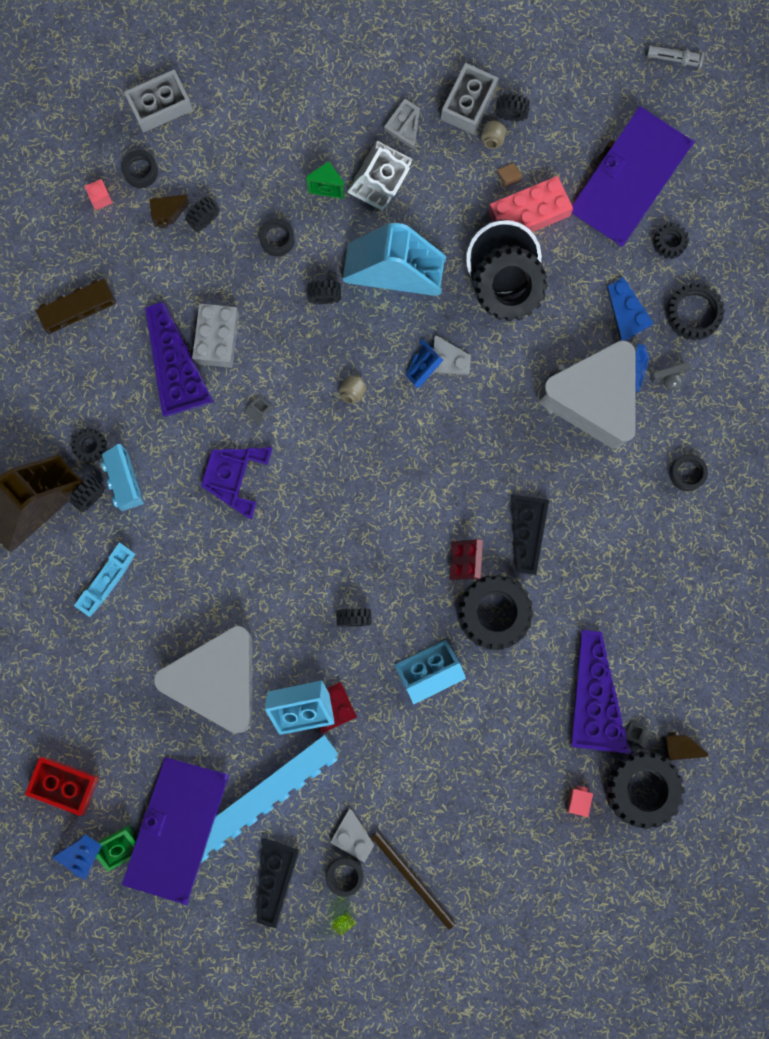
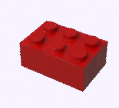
[25,756,100,816]

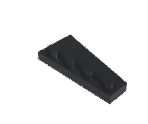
[511,494,549,576]
[257,838,300,929]

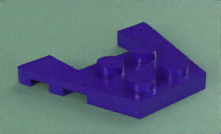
[201,447,273,520]

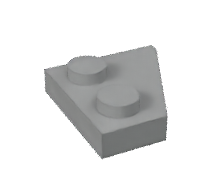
[384,99,420,149]
[433,336,471,376]
[330,808,374,863]

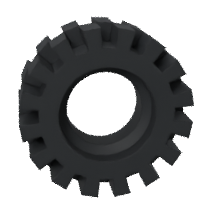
[495,93,530,122]
[185,196,220,232]
[653,222,689,259]
[307,280,341,304]
[70,427,107,464]
[69,477,105,513]
[336,609,372,627]

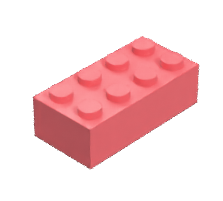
[488,176,573,232]

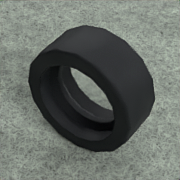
[121,150,158,188]
[259,218,295,257]
[669,454,708,492]
[326,857,364,897]

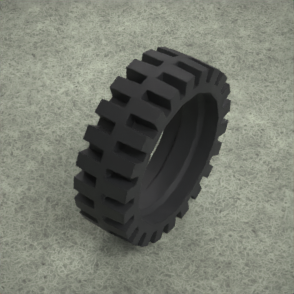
[667,283,725,341]

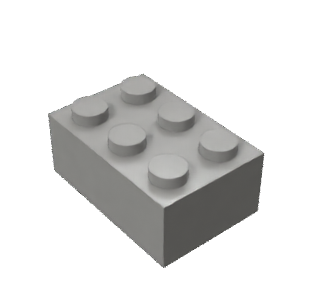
[441,63,499,135]
[124,69,193,133]
[192,303,239,368]

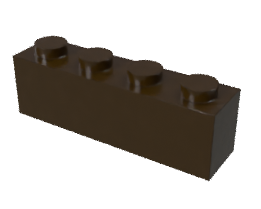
[35,279,117,335]

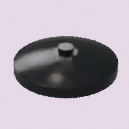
[466,219,542,296]

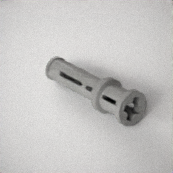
[647,45,705,69]

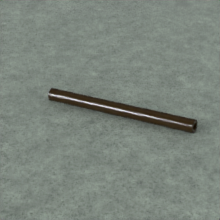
[371,831,456,930]

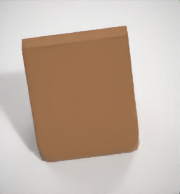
[497,163,522,187]

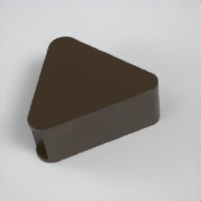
[0,454,84,552]

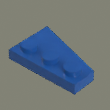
[607,277,654,341]
[52,834,102,880]

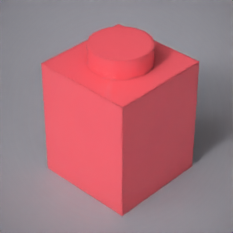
[84,179,112,210]
[566,786,593,817]

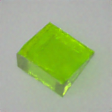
[332,912,356,935]

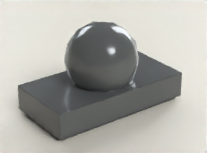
[650,362,691,390]

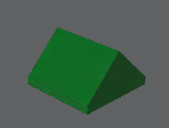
[306,161,345,199]
[97,825,137,872]

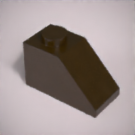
[149,194,189,228]
[663,731,709,761]

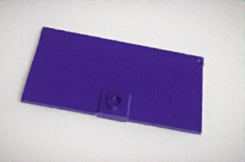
[572,106,695,247]
[122,757,229,905]

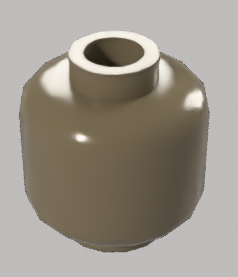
[481,121,506,149]
[339,375,367,404]

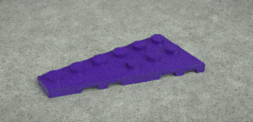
[145,302,214,417]
[571,630,630,754]

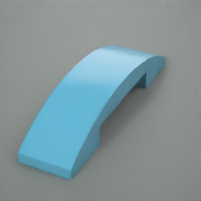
[74,542,135,617]

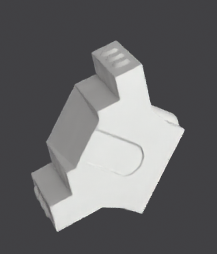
[348,141,412,211]

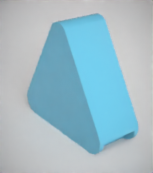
[343,223,446,296]

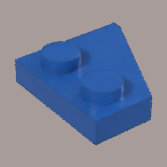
[406,339,443,388]
[635,344,650,392]

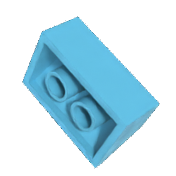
[101,444,144,511]
[394,640,466,704]
[265,681,334,735]

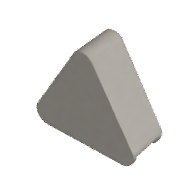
[537,341,635,449]
[154,626,253,733]

